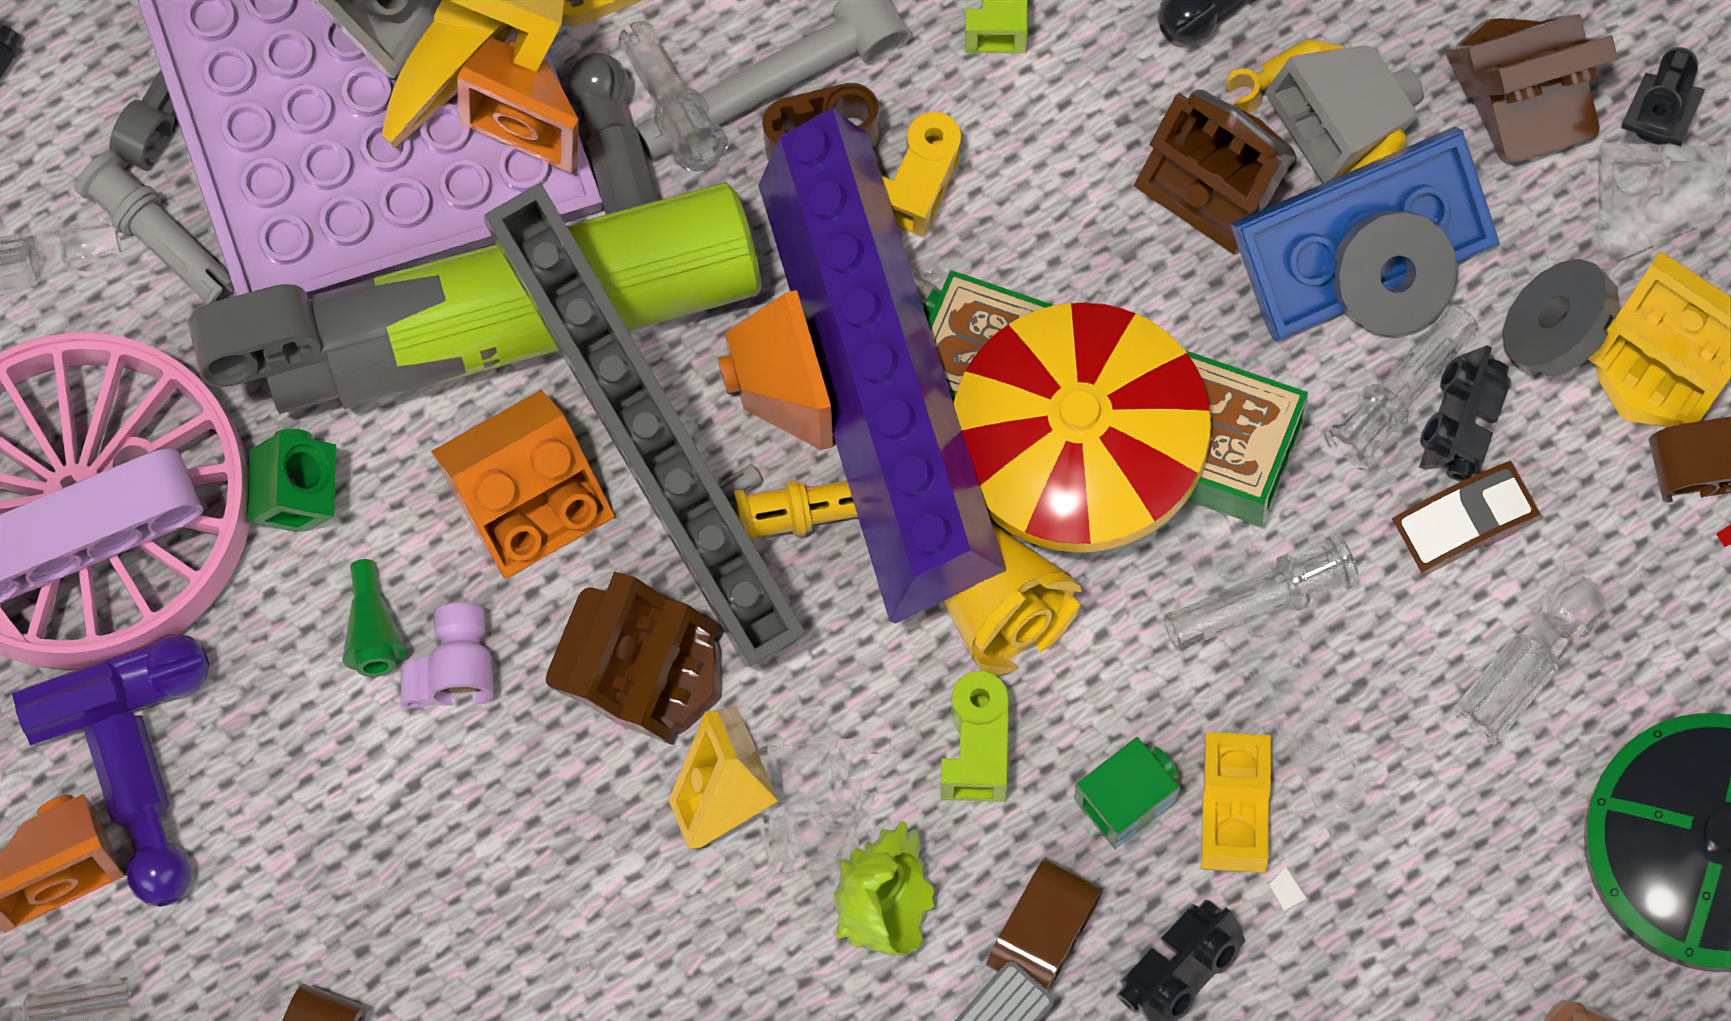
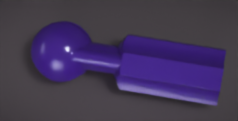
[12,634,210,745]
[84,712,192,907]

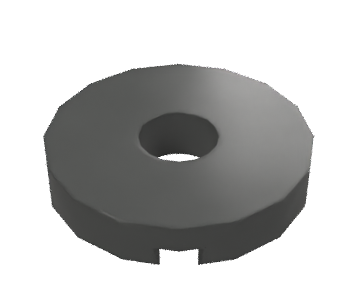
[1332,210,1457,336]
[1502,259,1619,377]

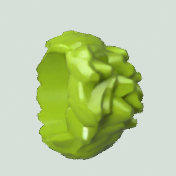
[833,821,936,956]

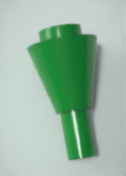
[342,559,407,677]

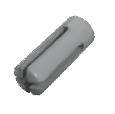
[719,464,762,503]

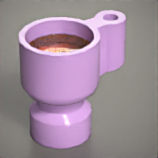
[401,602,494,708]

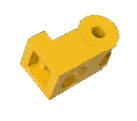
[882,111,961,238]

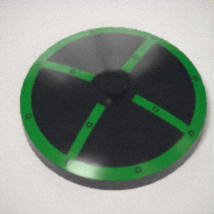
[1584,713,1731,972]

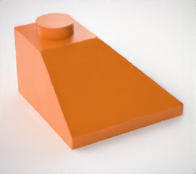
[457,37,579,174]
[717,290,833,450]
[0,794,125,933]

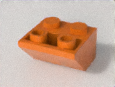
[431,389,615,580]

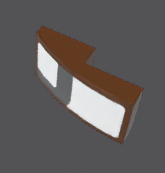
[1392,460,1543,575]

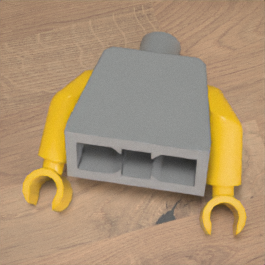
[1225,39,1422,183]

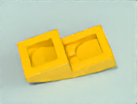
[1201,732,1271,873]

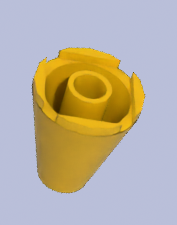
[943,522,1082,676]

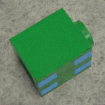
[1074,736,1180,849]

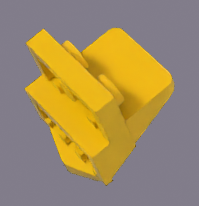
[1588,251,1731,427]

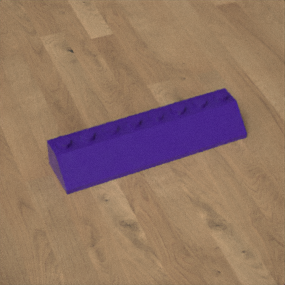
[758,108,1006,624]

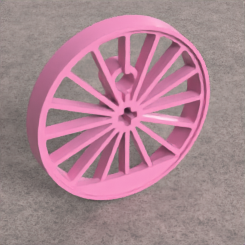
[0,332,250,669]

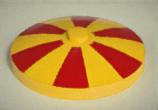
[954,302,1210,552]

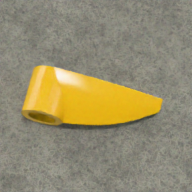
[382,0,516,148]

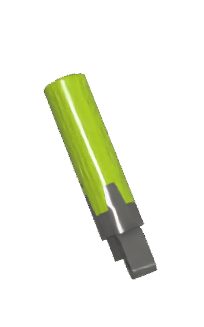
[188,182,762,414]

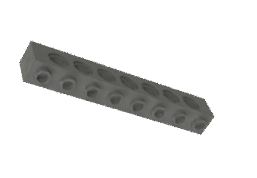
[484,182,806,667]

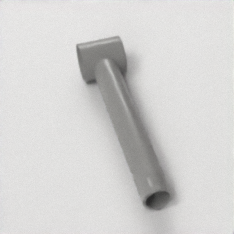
[636,0,911,160]

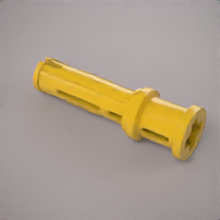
[733,480,858,542]

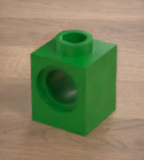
[247,429,336,531]

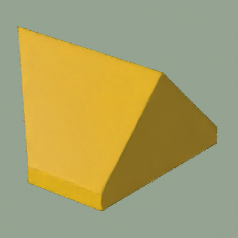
[669,706,778,849]

